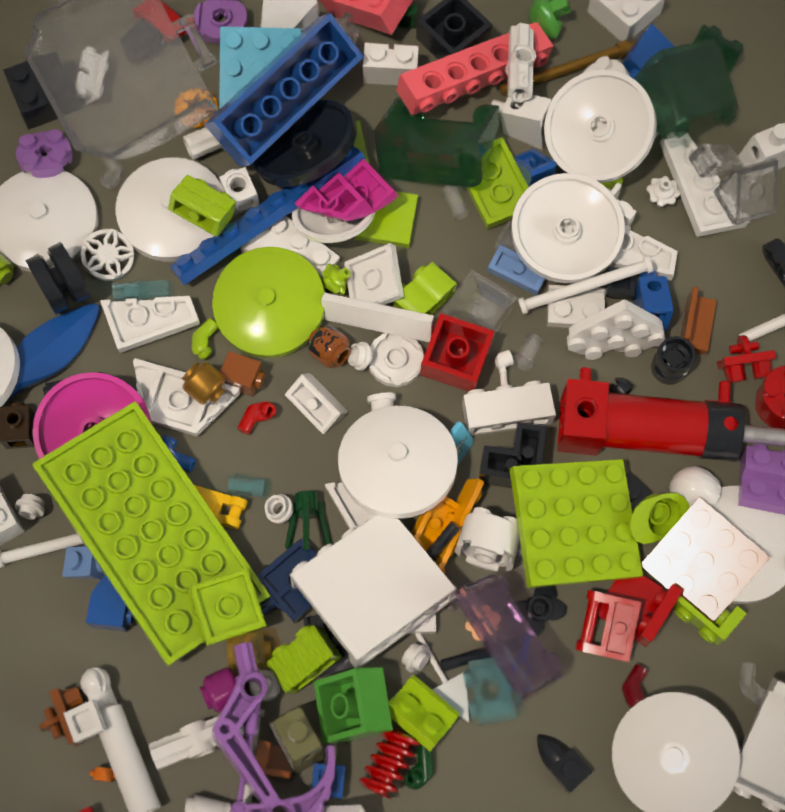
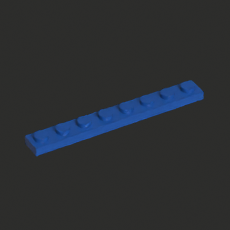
[169,146,366,285]

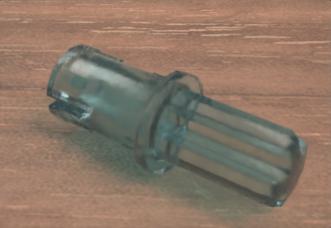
[112,279,169,301]

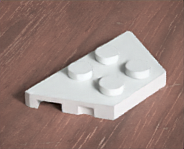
[133,358,241,437]

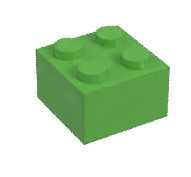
[313,667,393,744]

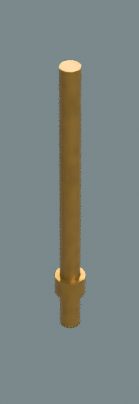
[499,39,637,96]

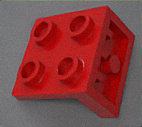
[598,575,683,647]

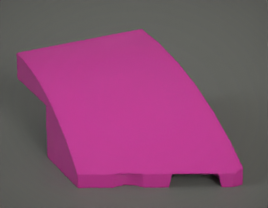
[295,158,398,221]

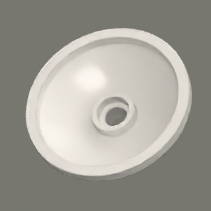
[292,208,375,243]

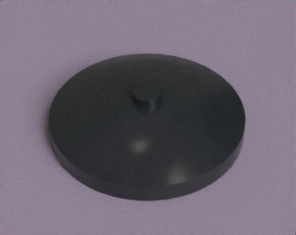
[253,100,357,187]

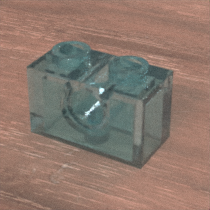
[463,656,517,727]

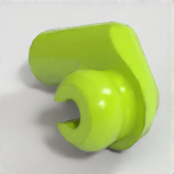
[192,318,218,360]

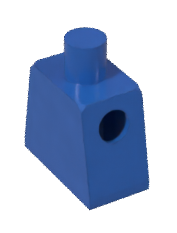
[622,24,688,91]
[633,269,673,335]

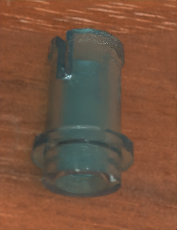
[227,473,265,497]

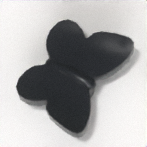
[502,586,566,638]

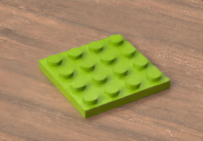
[509,459,643,588]

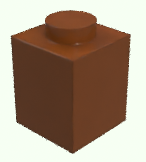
[220,351,265,397]

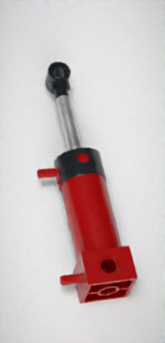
[557,367,785,462]

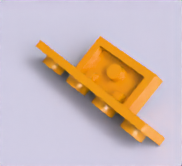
[411,478,484,574]

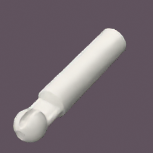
[80,667,161,812]

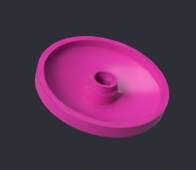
[33,372,153,459]

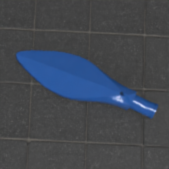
[2,304,101,407]

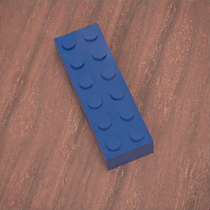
[204,13,364,167]

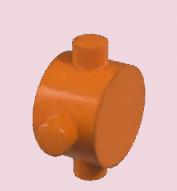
[89,767,116,782]

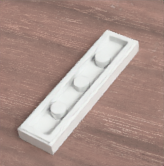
[321,293,434,342]

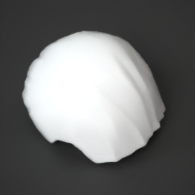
[669,466,722,507]

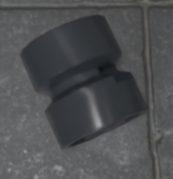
[651,336,696,385]

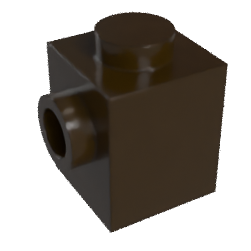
[0,402,35,449]

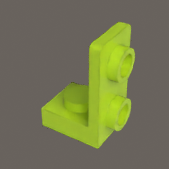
[673,596,747,646]

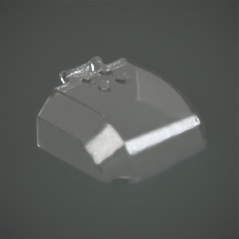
[24,0,218,161]

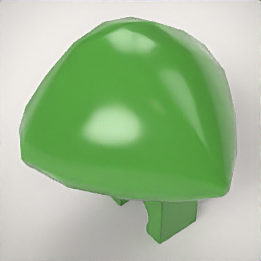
[529,0,572,39]

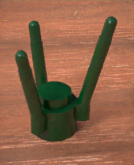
[285,491,331,551]

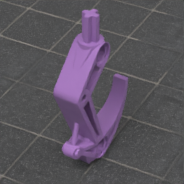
[212,642,335,812]

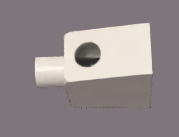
[489,95,551,150]
[737,123,785,180]

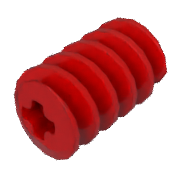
[359,729,420,801]

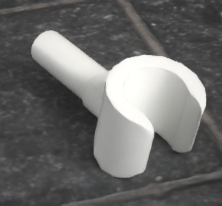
[495,350,514,386]

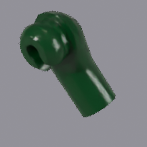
[404,746,434,790]

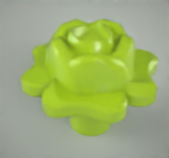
[322,263,351,295]

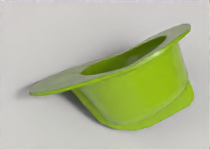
[629,493,690,544]

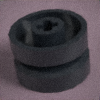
[25,242,91,315]

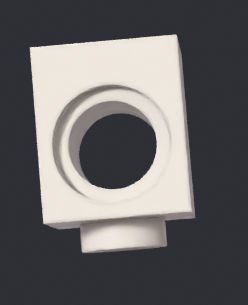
[219,167,259,216]

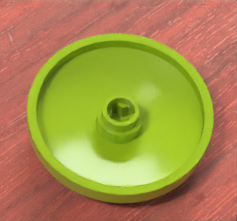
[212,247,325,358]

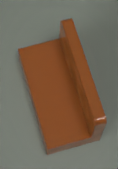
[680,286,717,355]

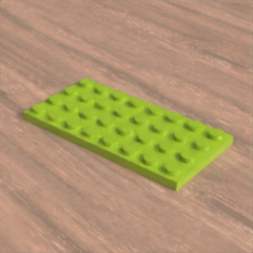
[32,401,270,667]

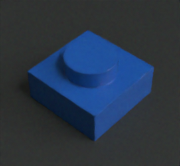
[311,763,345,799]

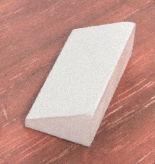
[285,373,348,435]

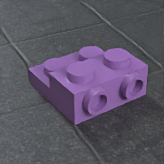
[738,444,785,515]

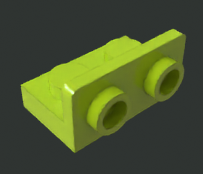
[388,675,460,751]

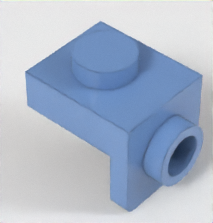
[62,546,105,580]

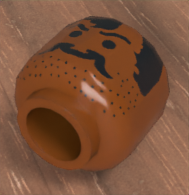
[308,326,351,368]

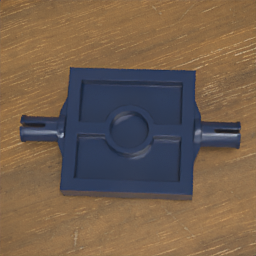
[256,538,334,624]

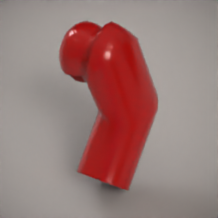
[236,401,277,435]

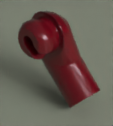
[622,664,648,708]

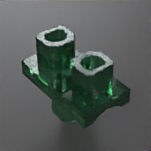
[690,24,744,73]

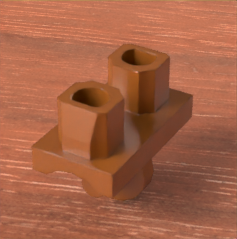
[39,687,85,747]

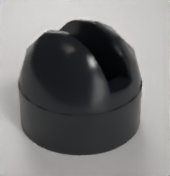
[609,377,634,394]

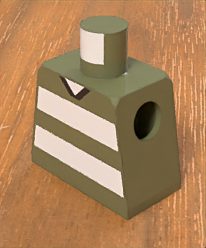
[268,707,323,775]

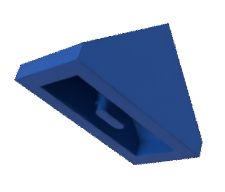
[513,148,556,187]

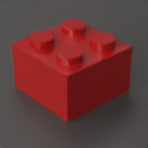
[420,313,495,392]

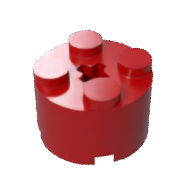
[755,365,785,429]

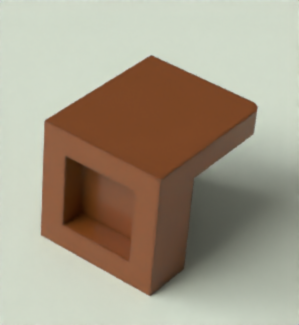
[255,740,293,781]

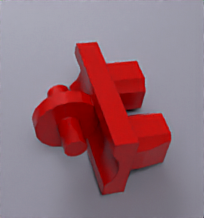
[717,335,776,383]

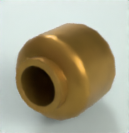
[182,362,226,405]

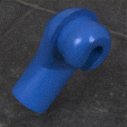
[162,435,196,472]

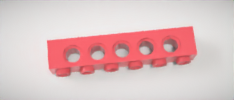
[396,22,553,115]

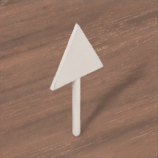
[415,633,469,723]

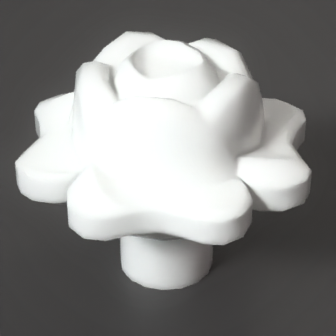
[646,176,680,207]

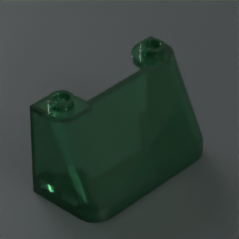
[634,39,738,140]
[373,97,500,187]

